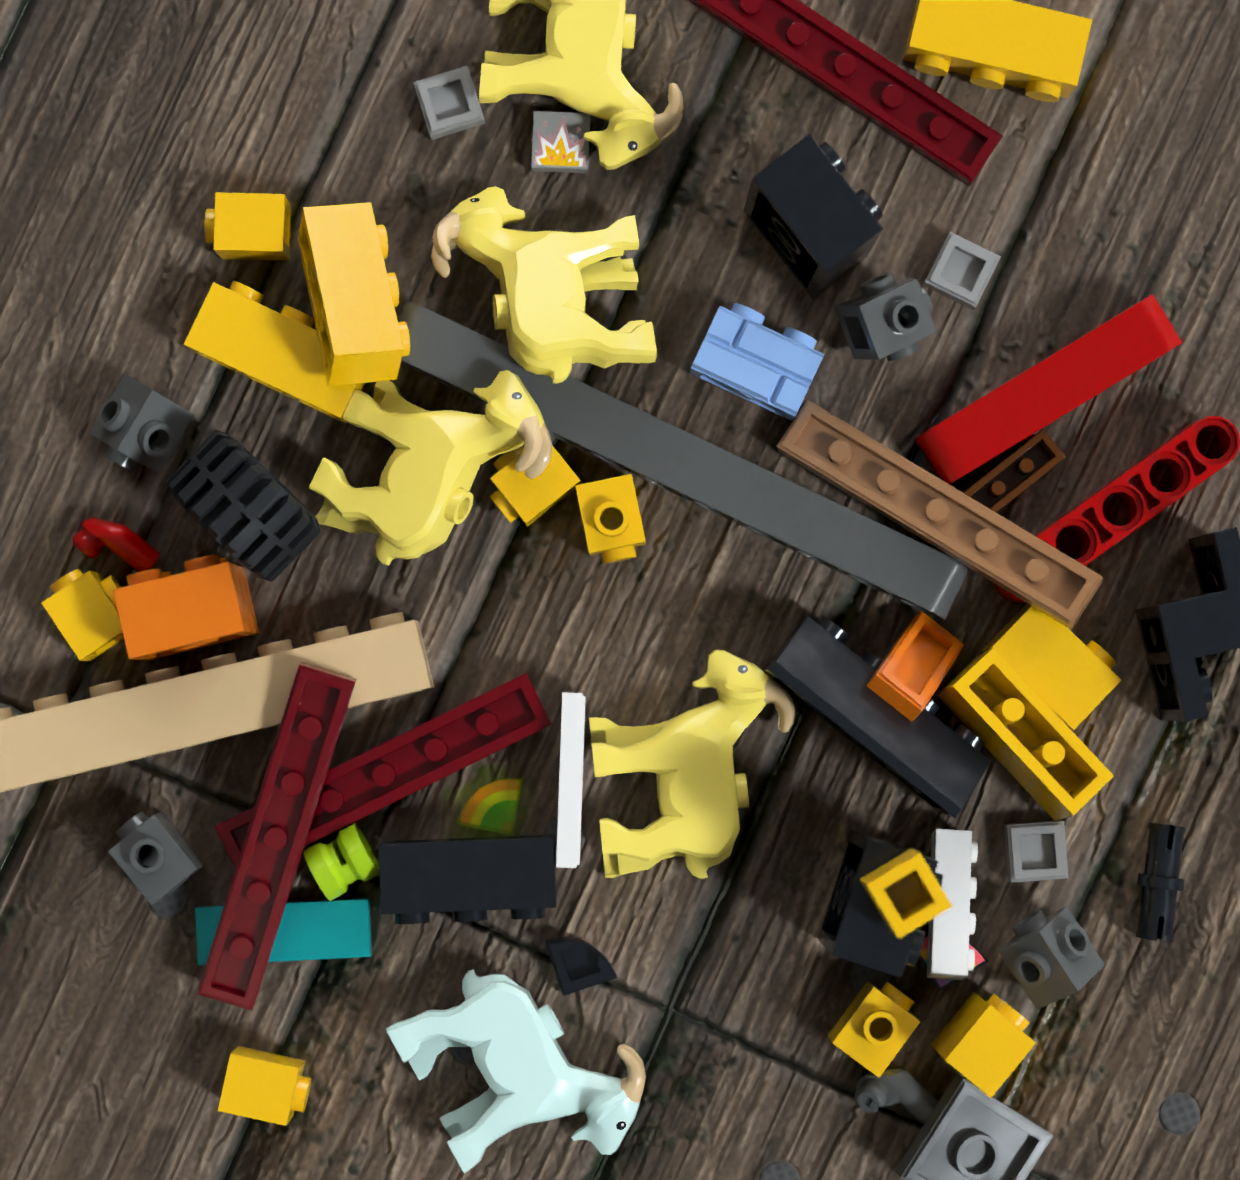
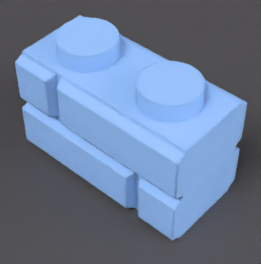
[689,303,824,421]

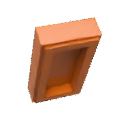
[866,610,965,722]

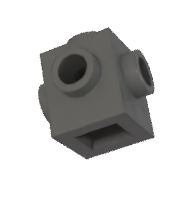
[834,273,937,361]
[90,374,194,474]
[999,906,1105,1009]

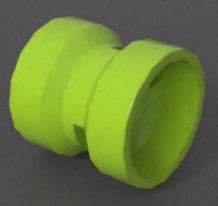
[303,823,379,901]

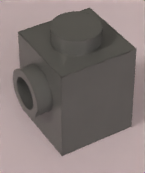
[108,812,206,906]

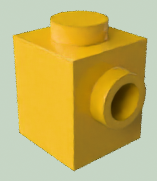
[489,445,581,527]
[575,474,646,564]
[41,569,124,661]
[828,981,921,1078]

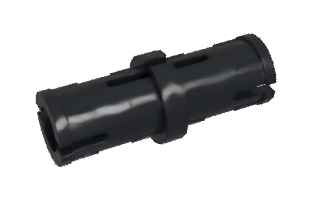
[1135,822,1186,942]

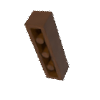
[963,429,1065,513]

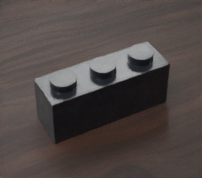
[378,834,557,924]

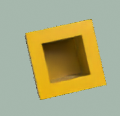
[204,192,291,261]
[859,848,953,939]
[218,1046,311,1126]

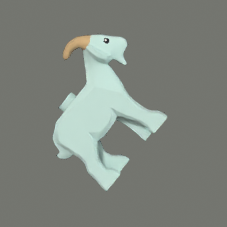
[386,969,646,1174]

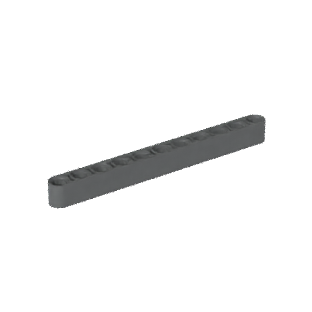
[397,301,969,620]

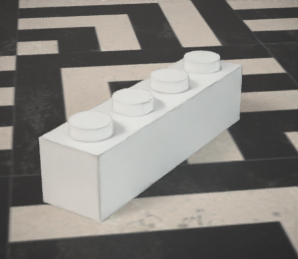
[927,829,978,980]

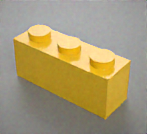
[903,0,1093,102]
[298,202,410,386]
[183,281,365,424]
[937,647,1114,821]

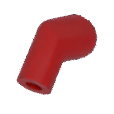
[72,517,160,572]

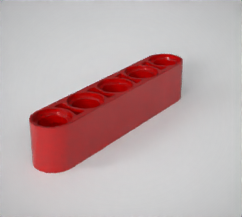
[915,294,1183,485]
[993,416,1240,603]

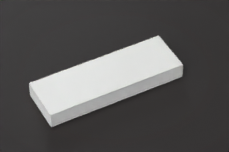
[556,692,586,868]

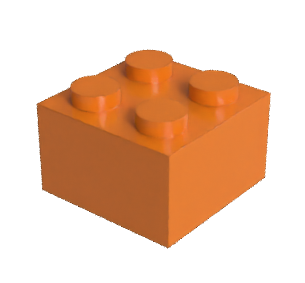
[112,554,260,661]

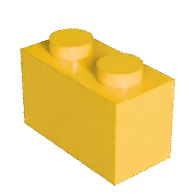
[982,603,1121,730]
[931,992,1036,1098]

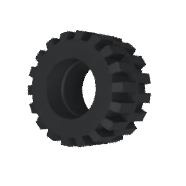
[167,430,322,582]

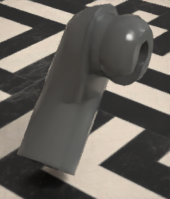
[855,1068,939,1125]

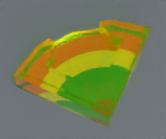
[456,778,523,835]

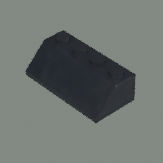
[763,615,991,818]

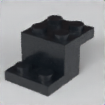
[1135,527,1240,722]

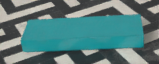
[195,898,372,966]

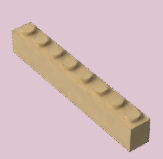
[0,612,434,793]

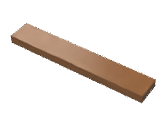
[776,400,1103,630]

